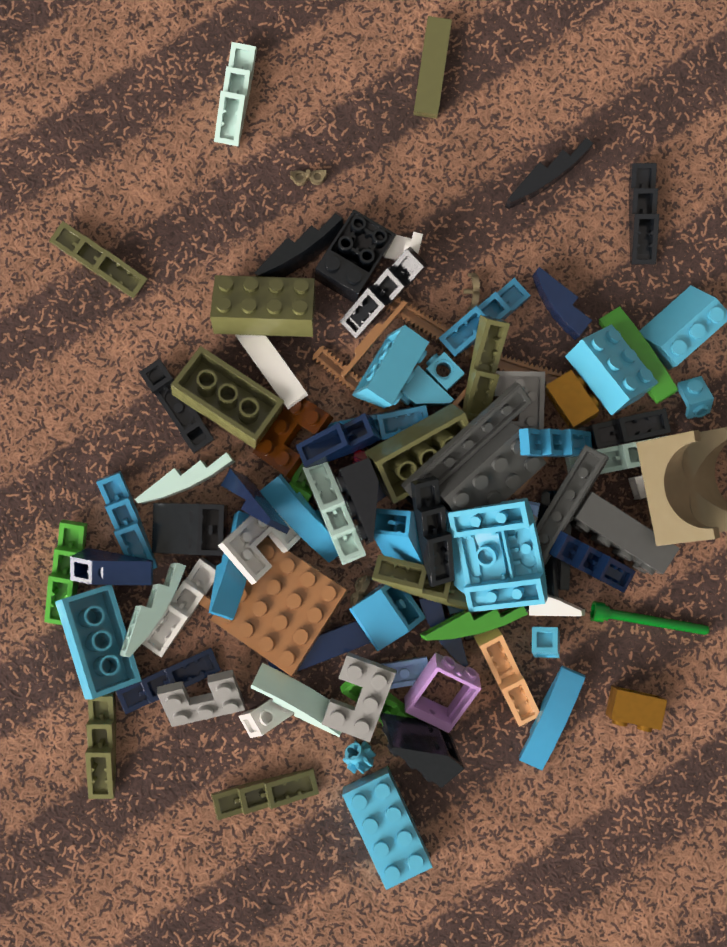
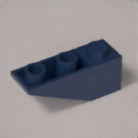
[70,548,153,585]

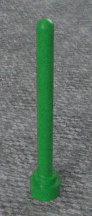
[590,601,710,635]

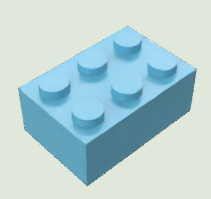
[565,324,658,416]

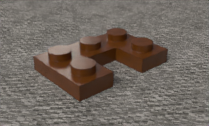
[252,398,334,479]

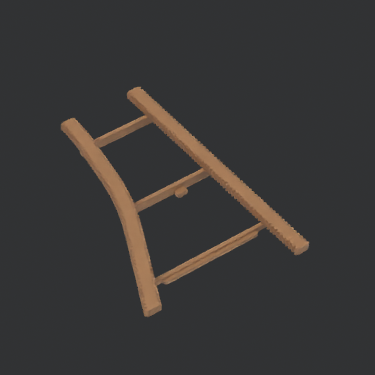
[312,297,631,501]

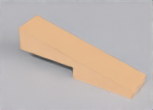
[473,628,540,727]

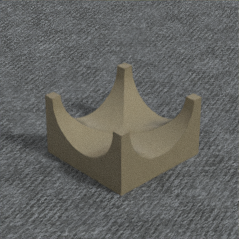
[636,427,727,546]

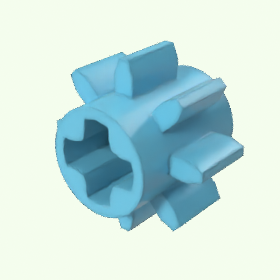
[343,741,376,774]

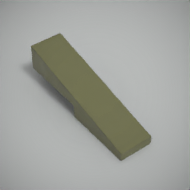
[413,16,452,119]
[462,315,510,420]

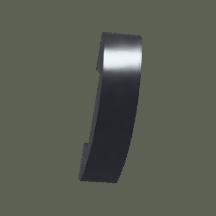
[139,359,215,454]

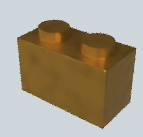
[545,370,600,430]
[605,685,667,732]

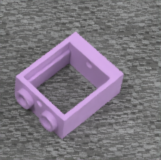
[404,652,481,733]

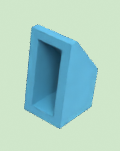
[400,365,454,407]

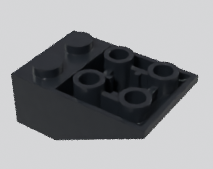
[315,209,396,303]
[336,458,379,545]
[152,503,228,556]
[380,713,465,788]

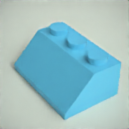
[640,285,727,370]
[352,325,429,408]

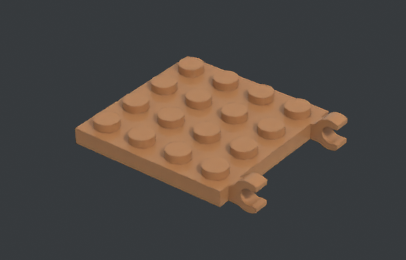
[199,536,348,676]

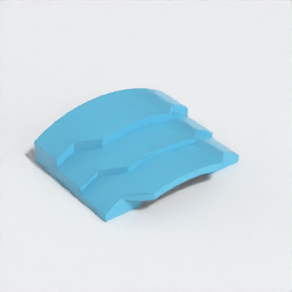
[448,498,548,612]

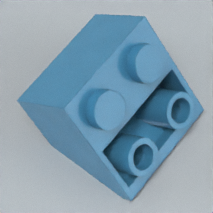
[374,508,424,564]
[349,584,426,651]

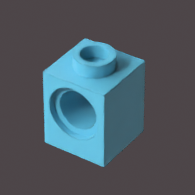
[425,352,465,392]
[532,627,560,658]

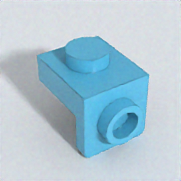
[677,376,714,419]

